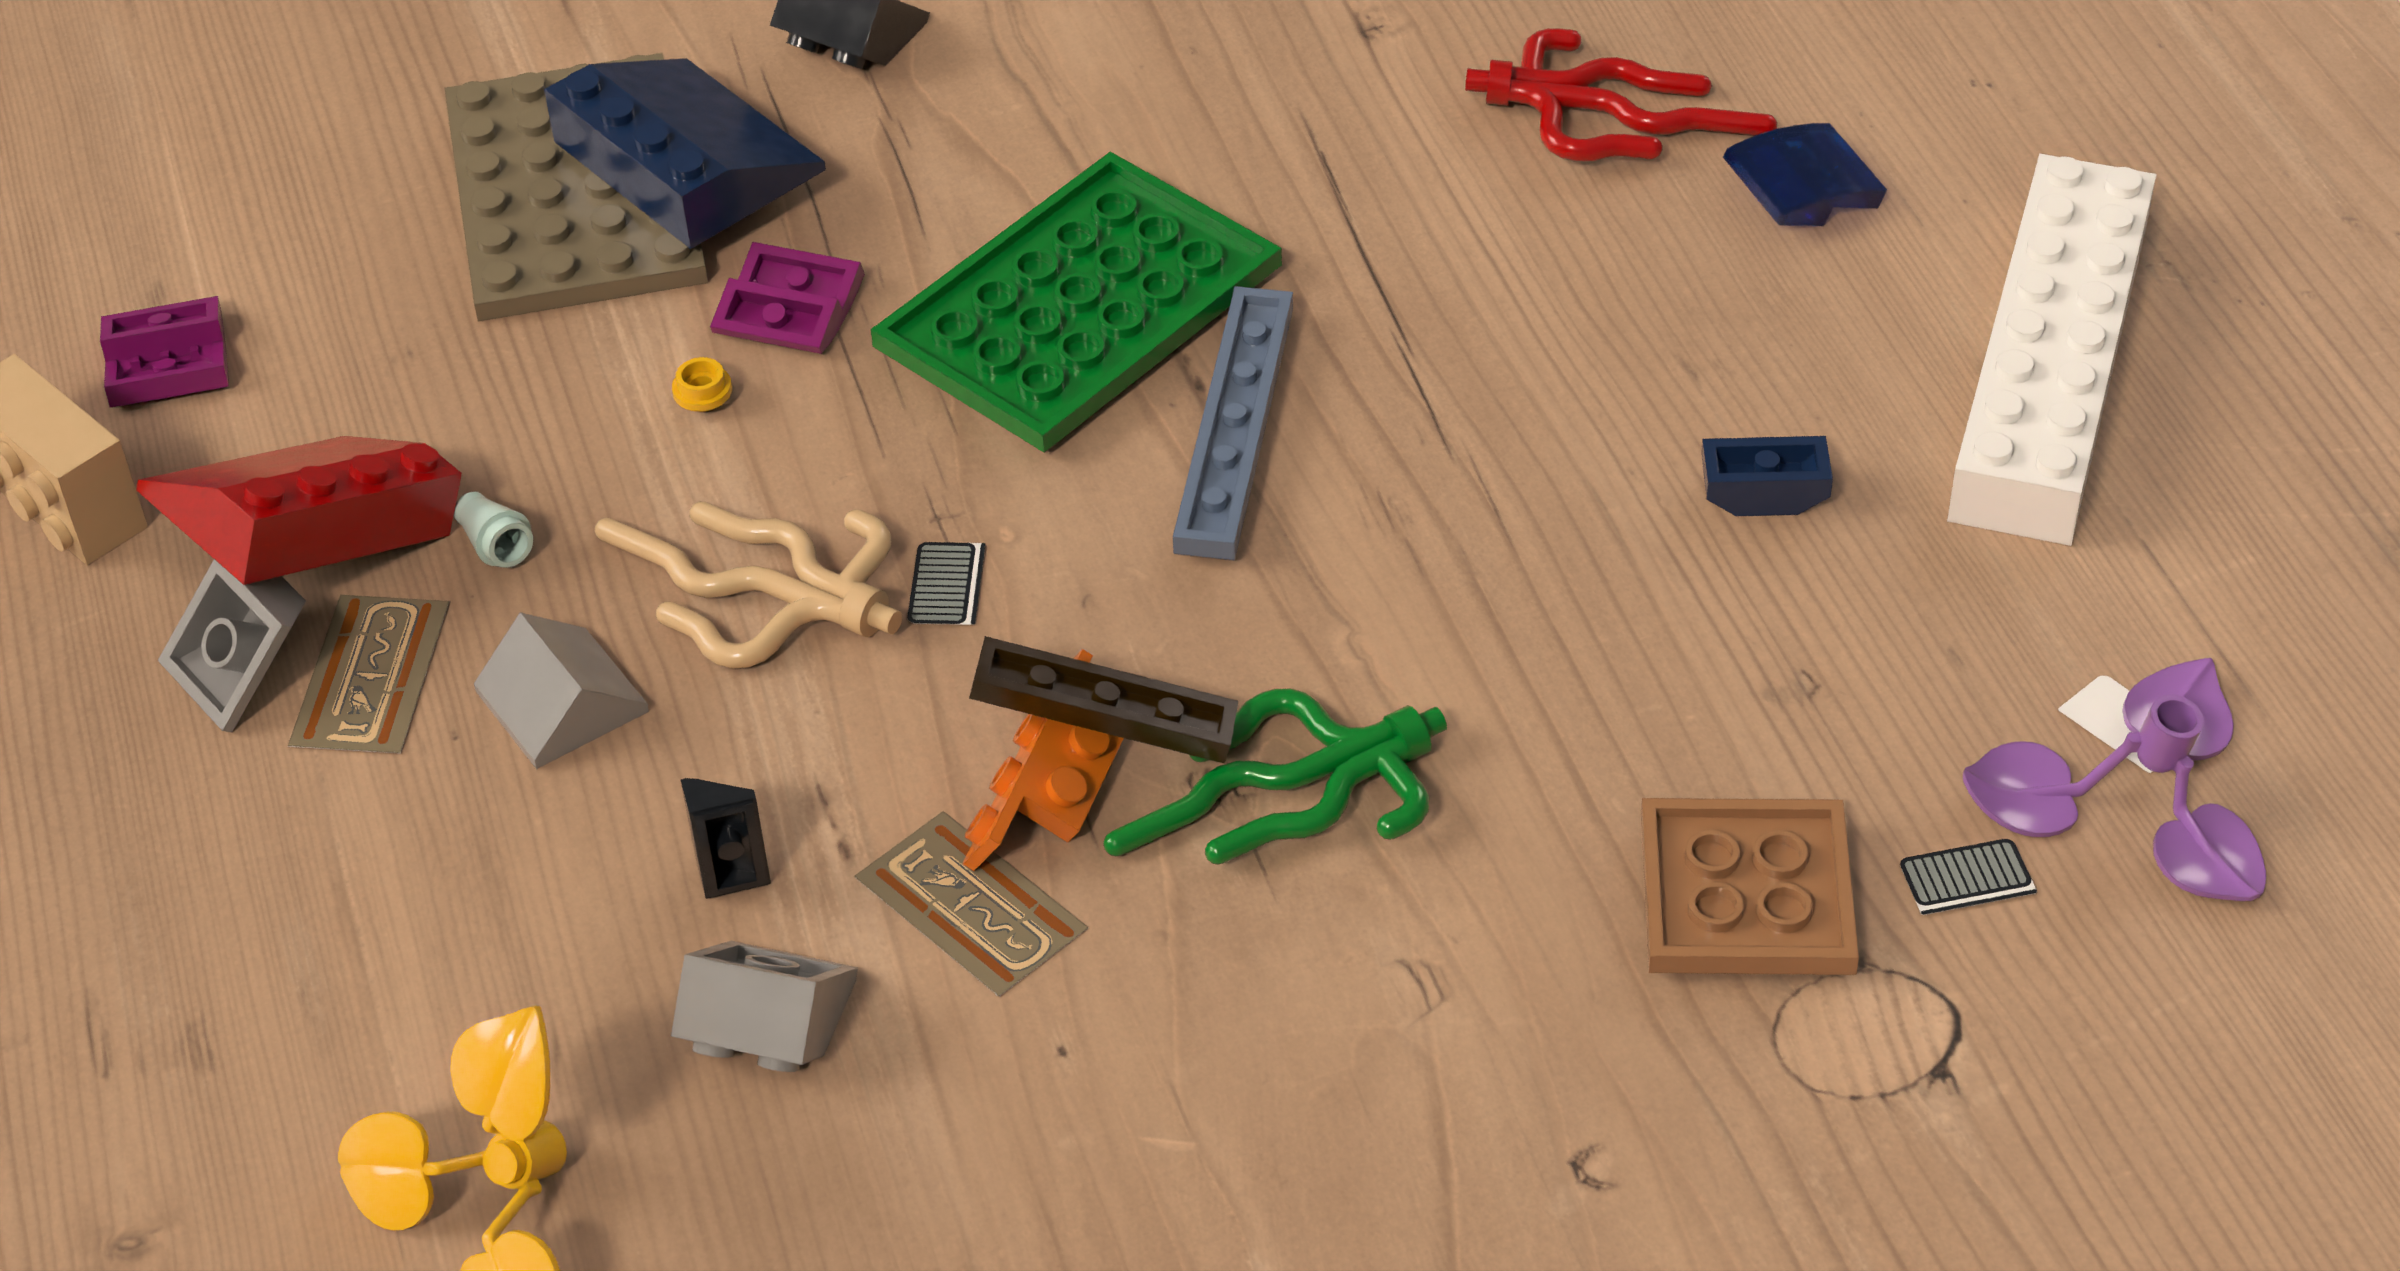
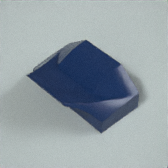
[1701,436,1833,516]

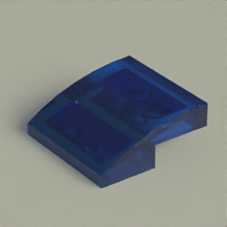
[1723,123,1887,226]

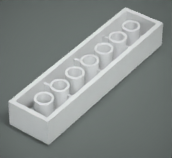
[1947,154,2156,546]

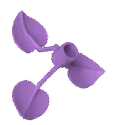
[1963,658,2266,901]

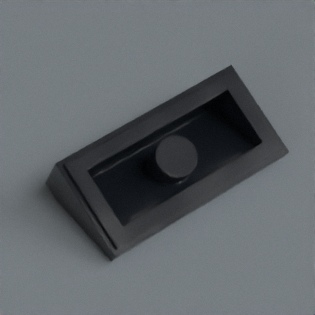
[680,778,771,899]

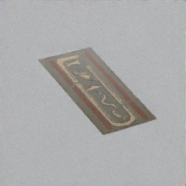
[288,595,449,753]
[854,811,1089,997]

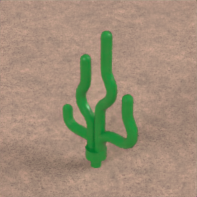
[1103,688,1447,865]

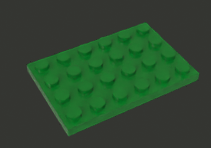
[870,151,1282,453]

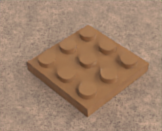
[1641,798,1859,975]

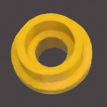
[672,357,732,412]

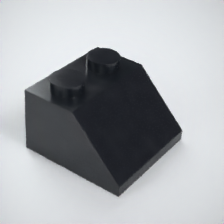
[770,0,930,70]

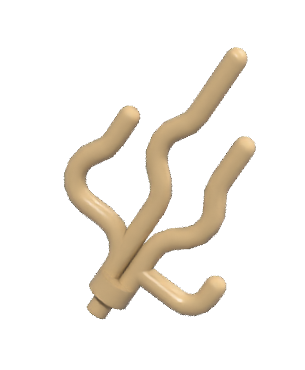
[595,502,902,669]

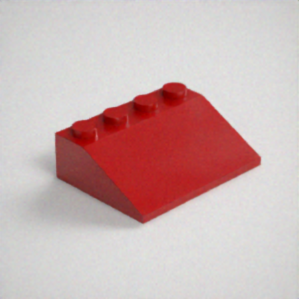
[136,436,462,585]

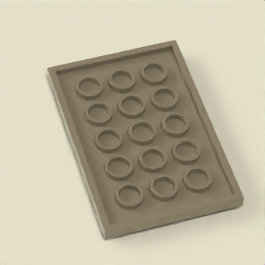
[444,53,708,322]

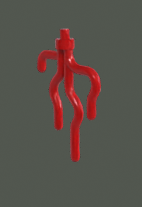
[1465,28,1778,162]

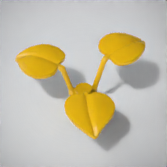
[338,1006,567,1271]

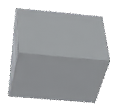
[474,612,649,769]

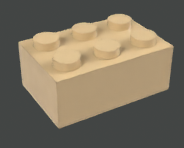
[0,354,148,566]

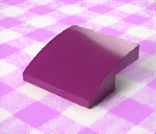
[710,242,865,354]
[100,296,229,408]

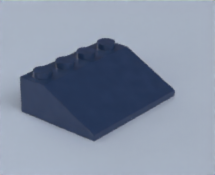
[544,58,826,249]

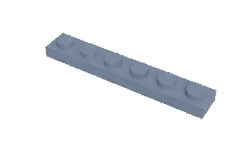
[1173,286,1293,560]

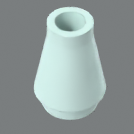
[454,492,533,568]

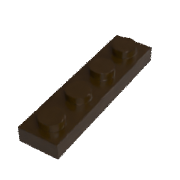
[969,636,1239,764]

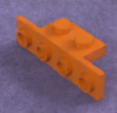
[962,649,1124,871]

